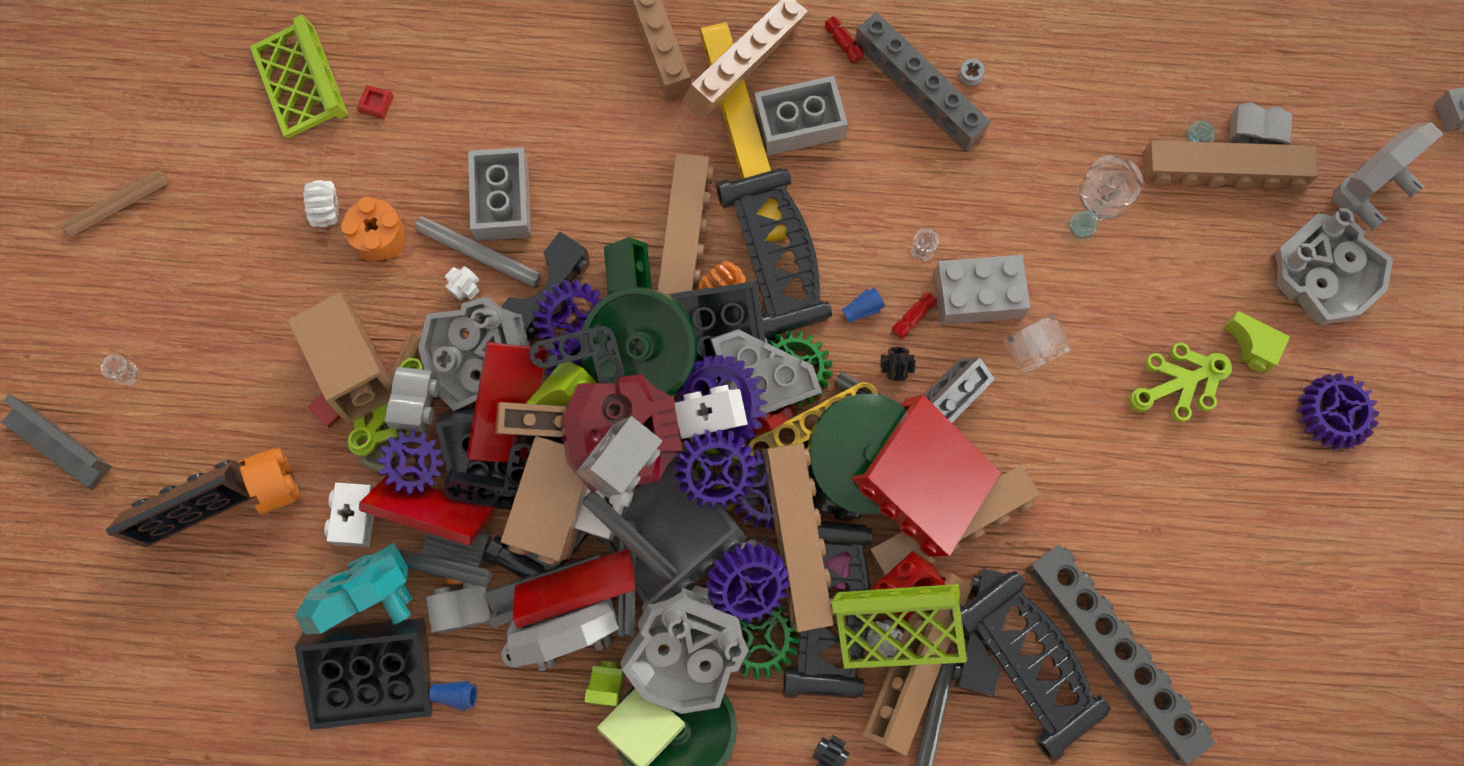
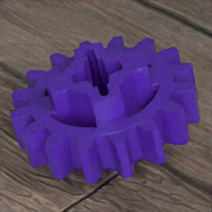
[377,430,443,495]

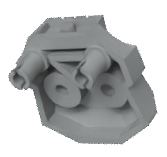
[1332,122,1443,231]
[1271,208,1393,325]
[418,297,530,411]
[620,588,748,714]
[507,598,619,671]

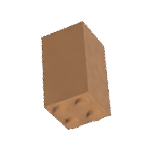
[288,292,392,425]
[501,436,588,565]

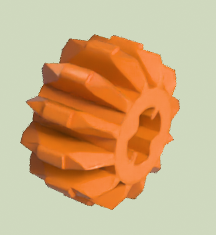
[698,261,746,289]

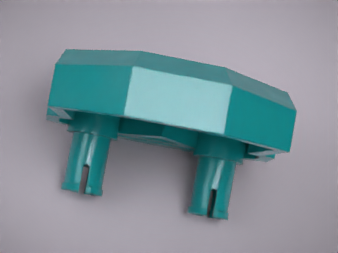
[295,543,413,635]

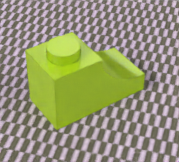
[1223,311,1290,373]
[526,362,597,406]
[584,661,625,707]

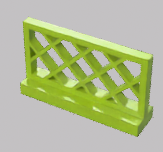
[250,15,349,139]
[832,584,967,669]

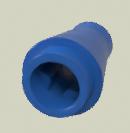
[842,287,885,324]
[429,680,477,711]

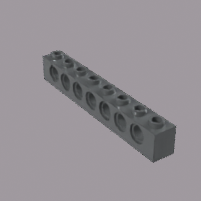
[1025,544,1215,765]

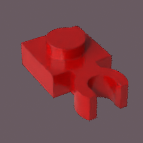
[752,406,797,439]

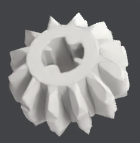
[303,180,339,228]

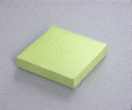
[597,689,685,766]

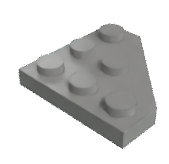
[710,329,822,413]

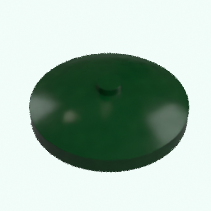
[580,287,697,396]
[807,394,907,514]
[616,686,737,766]

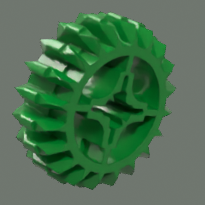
[768,331,833,407]
[740,605,799,679]

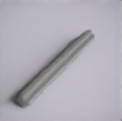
[415,217,540,287]

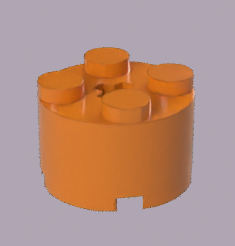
[341,197,406,262]
[239,447,302,515]

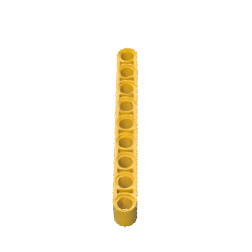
[700,22,788,243]

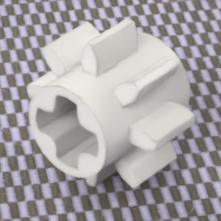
[444,266,480,301]
[867,619,903,657]

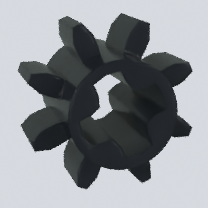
[880,347,916,381]
[812,735,850,766]

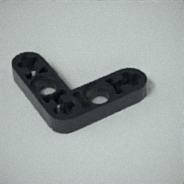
[529,326,625,410]
[443,435,535,510]

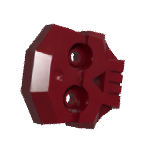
[560,374,682,492]

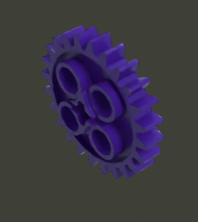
[674,355,768,452]

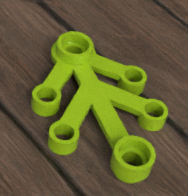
[1128,342,1232,423]
[348,358,424,456]

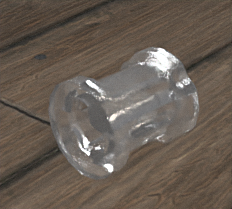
[911,228,939,261]
[101,354,139,386]

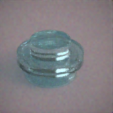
[1186,121,1215,142]
[1069,211,1098,238]

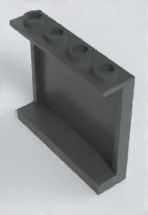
[593,456,747,611]

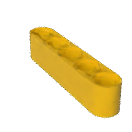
[749,382,878,459]

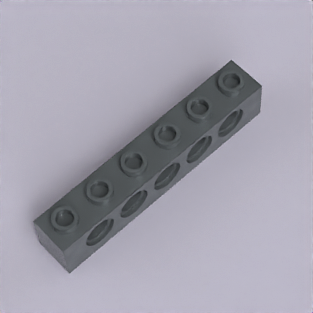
[855,12,991,152]

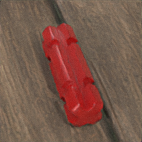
[825,16,864,63]
[892,292,937,339]

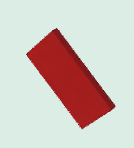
[467,342,547,462]
[359,476,495,546]
[513,548,635,628]

